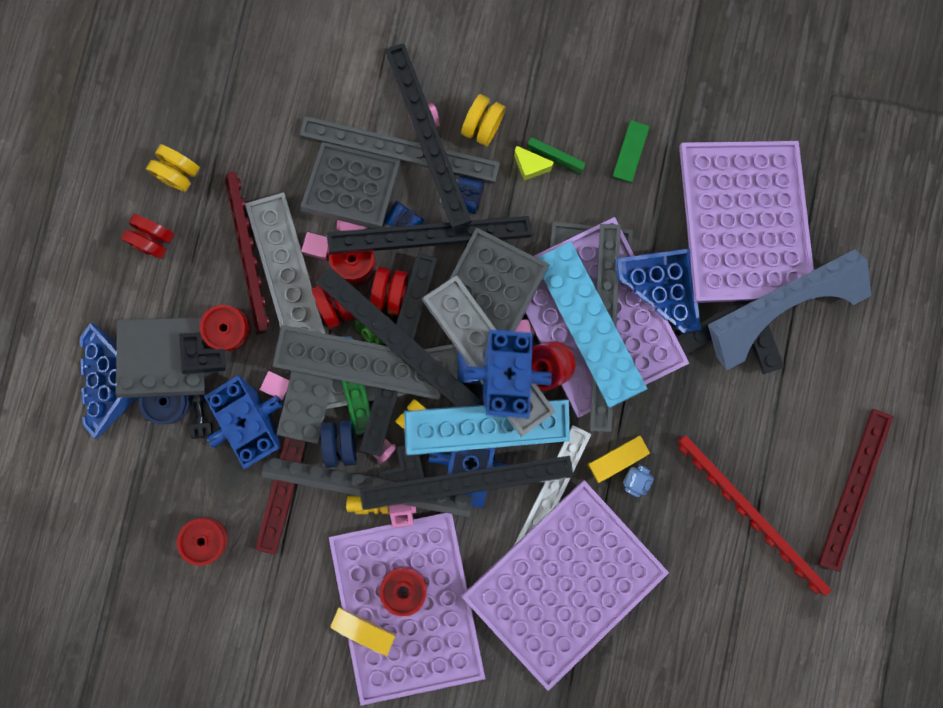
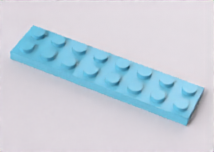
[538,241,647,408]
[404,399,570,455]

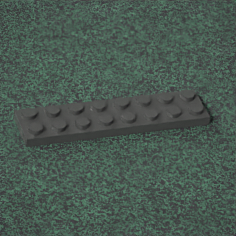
[273,325,447,400]

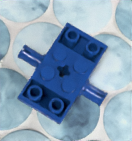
[464,329,551,419]
[204,375,283,469]
[429,447,508,508]

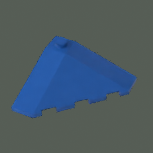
[615,249,701,333]
[80,323,138,439]

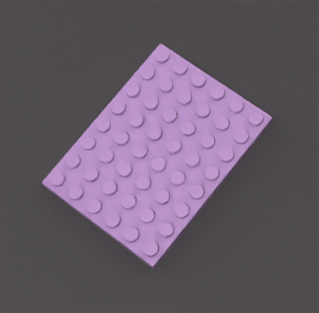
[679,141,814,303]
[525,217,689,418]
[461,480,669,691]
[329,513,485,705]

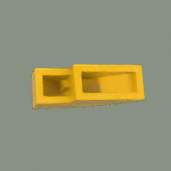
[587,436,650,483]
[330,607,396,656]

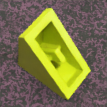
[514,146,554,181]

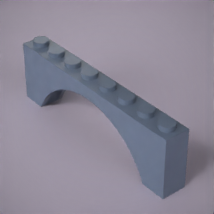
[708,249,871,370]

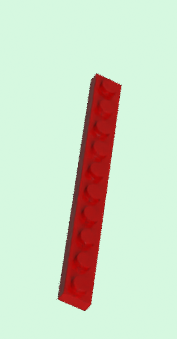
[676,435,832,596]

